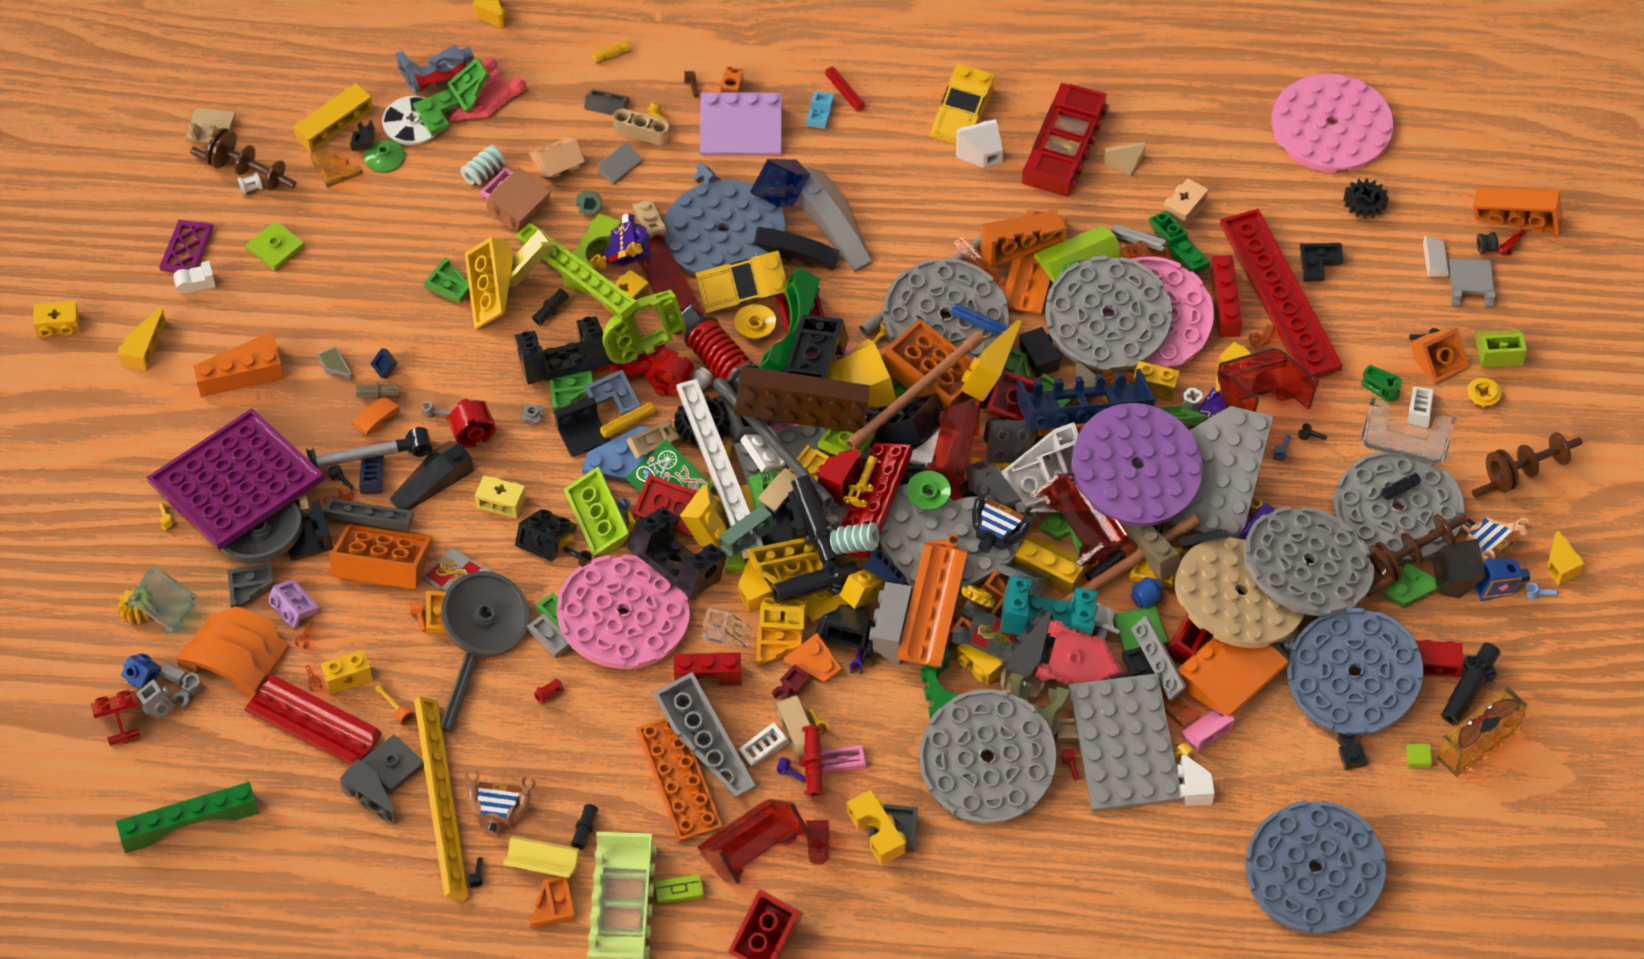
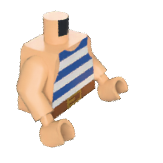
[1462,518,1531,566]

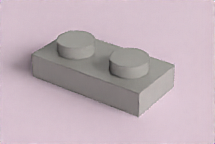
[527,614,571,659]

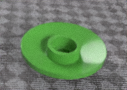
[364,140,405,173]
[907,471,951,510]

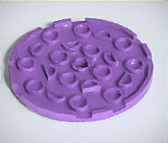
[1072,403,1203,526]

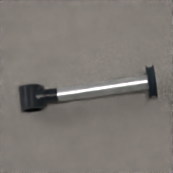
[306,427,433,468]

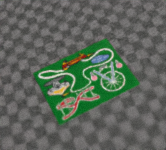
[625,439,713,493]

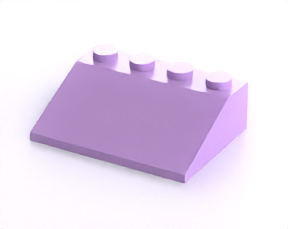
[700,93,782,155]

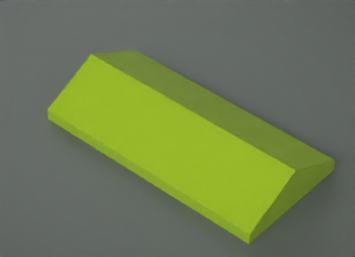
[1034,225,1124,283]
[563,466,631,558]

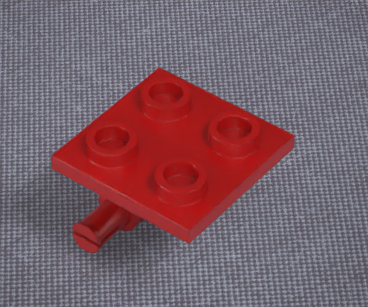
[91,690,141,746]

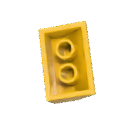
[1014,535,1092,596]

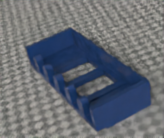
[1016,369,1156,430]

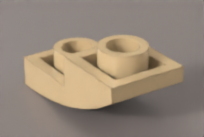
[758,468,799,513]

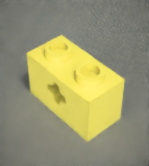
[475,476,526,518]

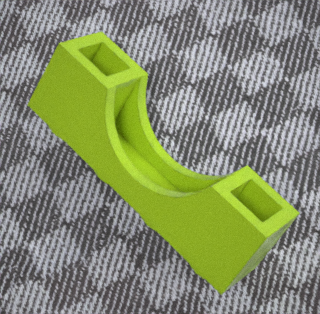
[561,213,621,294]

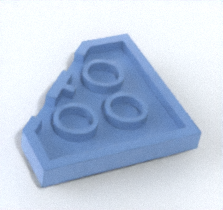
[582,426,653,484]

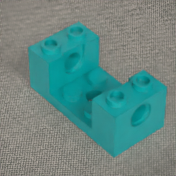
[1000,576,1097,641]

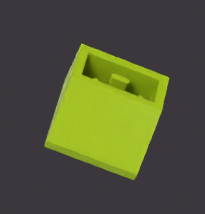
[1474,329,1527,368]

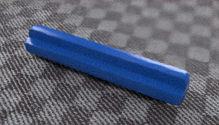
[951,303,1009,336]

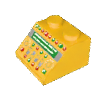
[680,485,729,548]

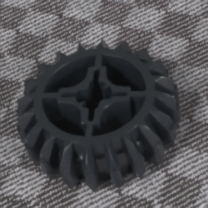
[674,395,730,448]

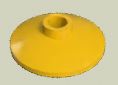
[734,304,776,339]

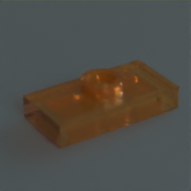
[1161,689,1201,730]

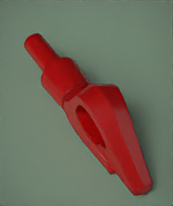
[1496,229,1525,256]

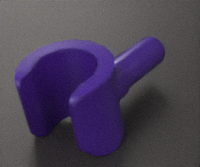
[850,649,863,675]
[776,757,806,782]

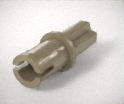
[356,382,398,399]

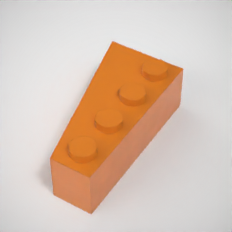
[1473,187,1563,236]
[980,211,1067,268]
[193,331,284,397]

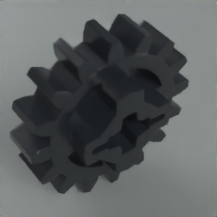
[1343,178,1389,219]

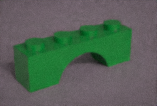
[920,644,958,719]

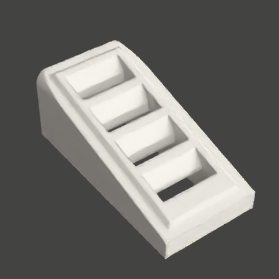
[1407,387,1434,428]
[738,722,789,767]

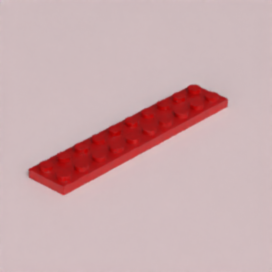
[1220,208,1343,381]

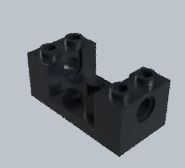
[784,314,849,379]
[514,316,610,385]
[627,506,727,598]

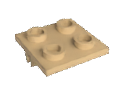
[185,107,235,144]

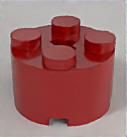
[645,350,695,398]
[447,399,496,448]

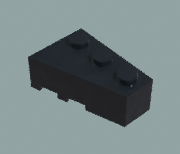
[877,393,946,447]

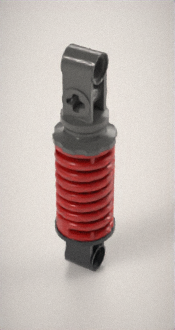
[681,303,774,425]

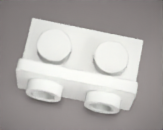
[740,426,786,472]

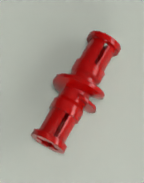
[799,725,828,796]

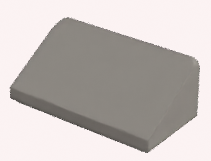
[598,142,642,184]

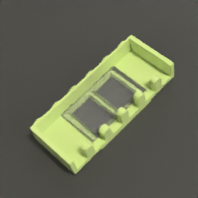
[587,832,657,959]

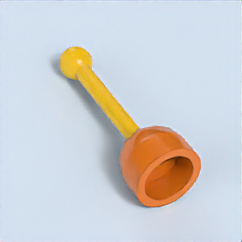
[375,684,415,726]

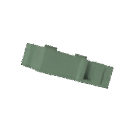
[720,505,773,559]

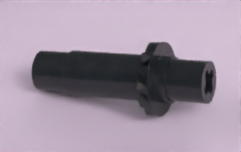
[791,475,840,564]
[771,560,859,603]
[1441,642,1501,725]

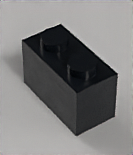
[1019,327,1062,378]

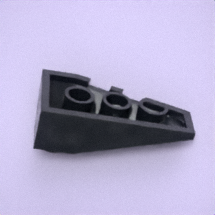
[390,441,474,510]

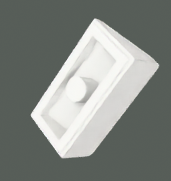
[1423,236,1449,277]

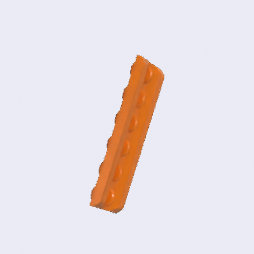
[1004,209,1068,315]
[897,542,968,668]
[636,718,723,842]

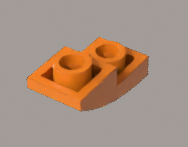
[352,397,399,435]

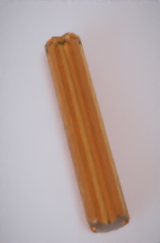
[954,235,1000,284]

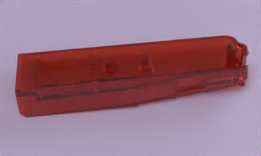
[637,234,705,335]

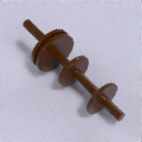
[190,128,297,191]
[1472,432,1583,498]
[1367,514,1468,597]

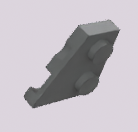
[227,564,274,608]

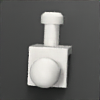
[1094,603,1120,640]

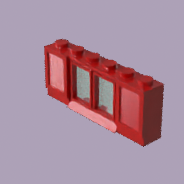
[1022,83,1109,197]

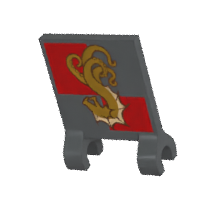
[951,600,1017,660]

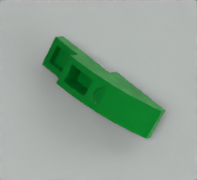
[1149,211,1210,274]

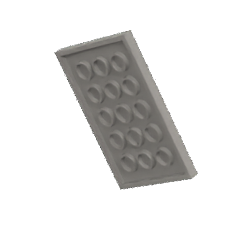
[1069,673,1182,812]

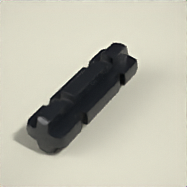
[1381,472,1421,500]

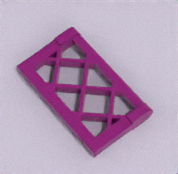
[159,219,214,273]

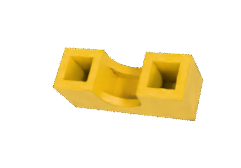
[847,790,907,866]

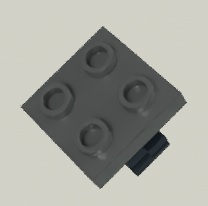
[983,417,1033,463]

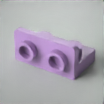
[268,579,320,629]

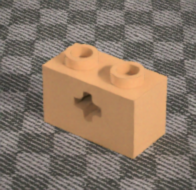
[1163,178,1208,228]

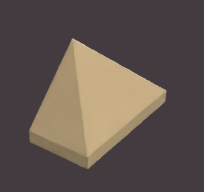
[1104,142,1146,176]

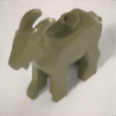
[1010,672,1071,737]

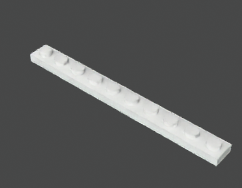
[676,379,763,559]

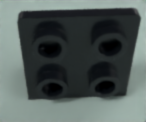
[554,397,610,457]
[762,491,806,546]
[288,500,333,561]
[515,509,577,561]

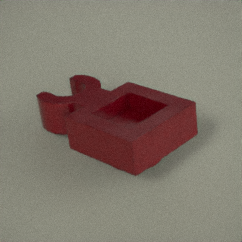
[772,664,812,700]

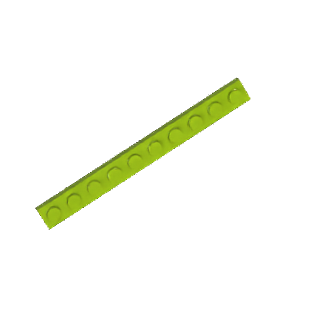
[515,223,640,320]

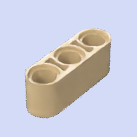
[613,109,670,146]
[775,695,810,758]

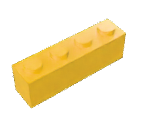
[293,83,373,152]

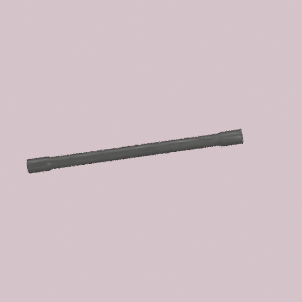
[713,377,834,507]

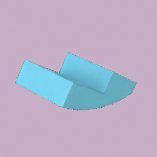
[806,91,834,129]

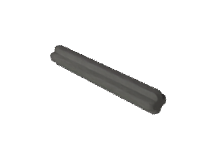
[440,653,477,732]

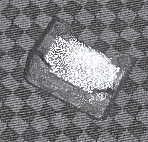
[1362,397,1456,464]

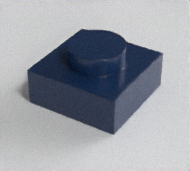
[370,348,398,379]

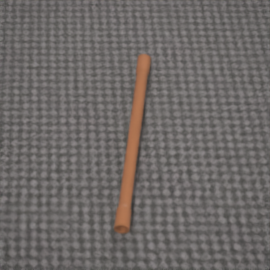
[846,331,985,450]
[1050,514,1200,620]

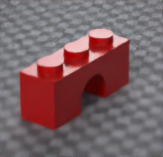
[674,652,742,686]

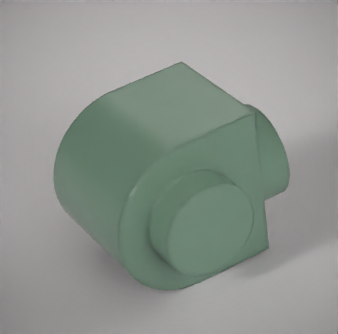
[576,190,602,214]

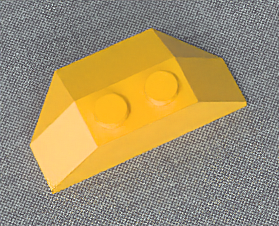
[747,537,823,584]

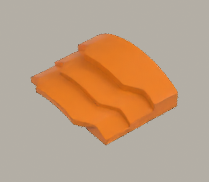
[177,606,289,697]

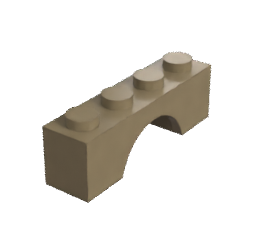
[1112,518,1179,581]

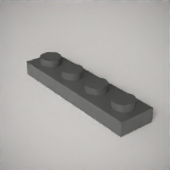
[323,498,414,531]

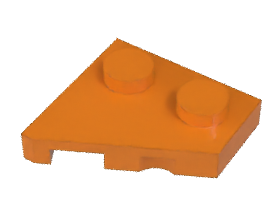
[783,633,844,683]
[530,876,575,928]

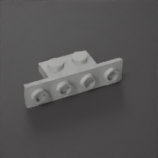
[1131,616,1186,700]

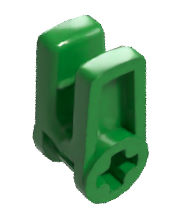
[1361,365,1402,402]

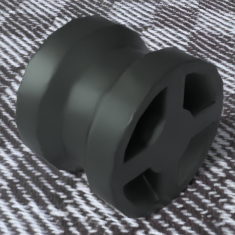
[1476,232,1499,254]

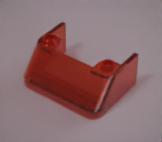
[1217,348,1319,412]
[926,399,981,501]
[1031,473,1129,567]
[698,799,811,885]

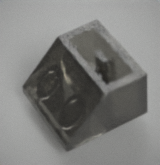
[1431,539,1486,599]

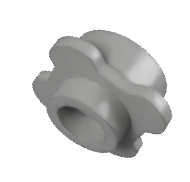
[520,403,544,425]

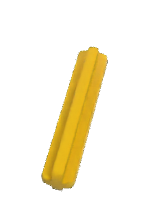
[600,402,656,438]

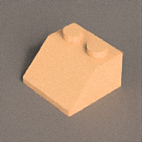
[529,138,585,179]

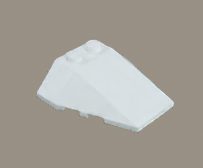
[1002,422,1093,513]

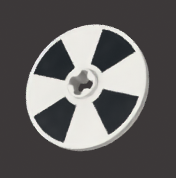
[382,96,437,145]

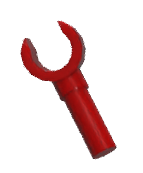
[1062,749,1079,780]

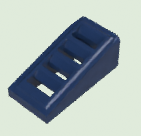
[359,455,384,494]
[864,547,907,585]

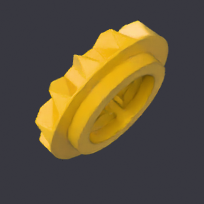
[1467,378,1501,408]
[961,585,995,607]

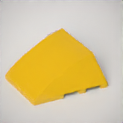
[828,339,896,409]

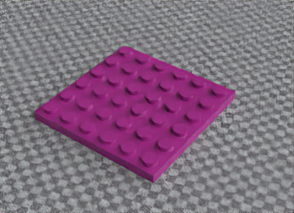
[146,408,325,550]

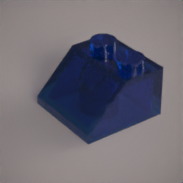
[750,159,810,207]

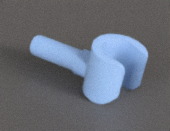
[1526,582,1557,600]

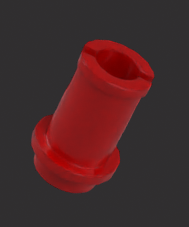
[534,678,564,704]

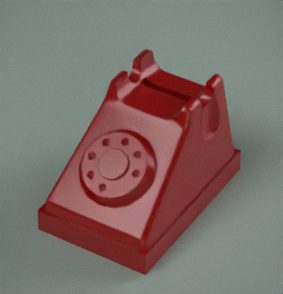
[728,889,803,959]

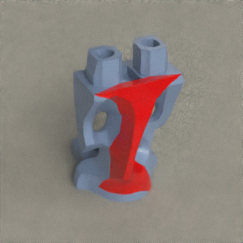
[395,45,474,94]

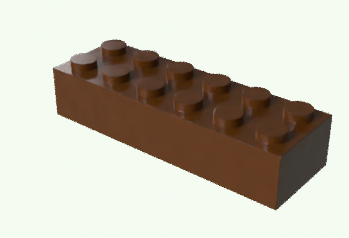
[734,366,870,433]

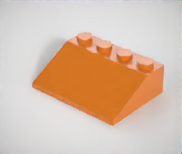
[881,319,972,414]
[330,523,433,589]
[1177,638,1289,717]

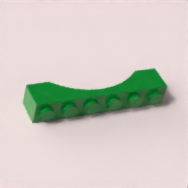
[759,267,820,372]
[116,782,259,853]

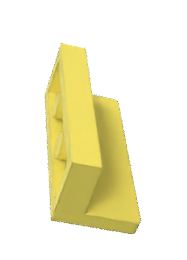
[509,229,555,287]
[503,836,579,878]

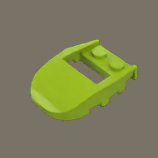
[603,290,687,364]

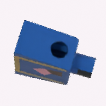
[1473,559,1530,601]

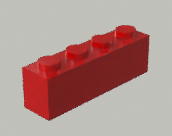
[1210,255,1242,338]
[1166,612,1207,665]

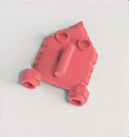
[450,57,526,122]
[1032,620,1125,684]

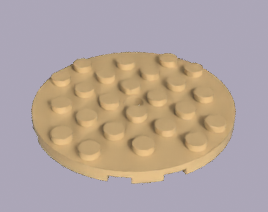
[1175,537,1304,648]

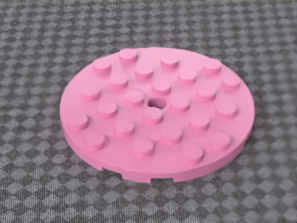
[1271,74,1393,173]
[1103,257,1214,370]
[557,555,690,669]

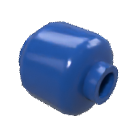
[1130,577,1164,609]

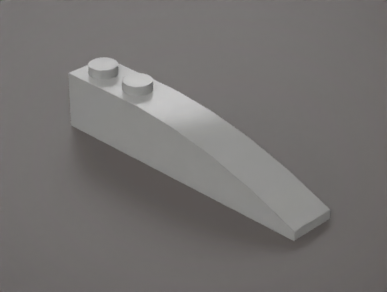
[788,166,872,272]
[653,672,756,797]

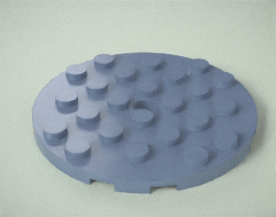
[662,180,786,277]
[1287,608,1423,736]
[1246,801,1386,935]

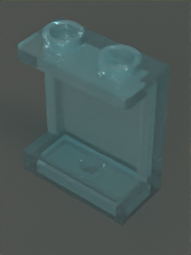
[124,564,197,635]

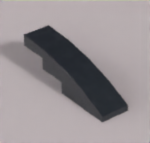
[754,227,839,271]

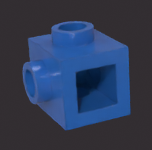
[121,653,162,689]

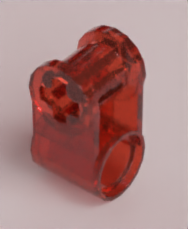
[806,820,829,865]

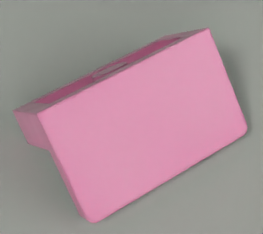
[1181,710,1234,753]

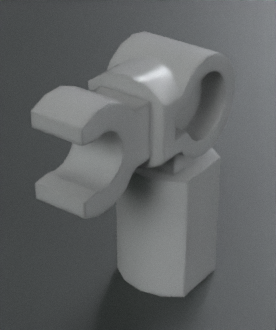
[160,663,202,710]

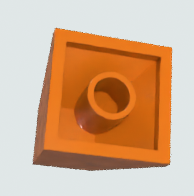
[1410,328,1470,383]

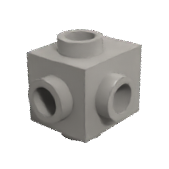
[136,679,175,720]

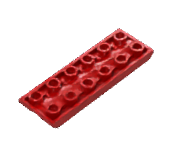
[840,443,912,557]
[244,675,382,765]

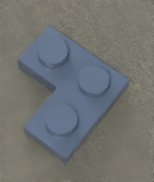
[584,370,641,416]

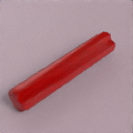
[825,66,864,111]

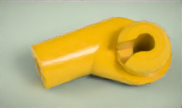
[648,101,669,124]

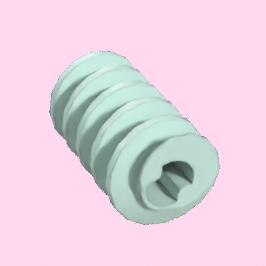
[460,144,506,186]
[830,523,879,555]

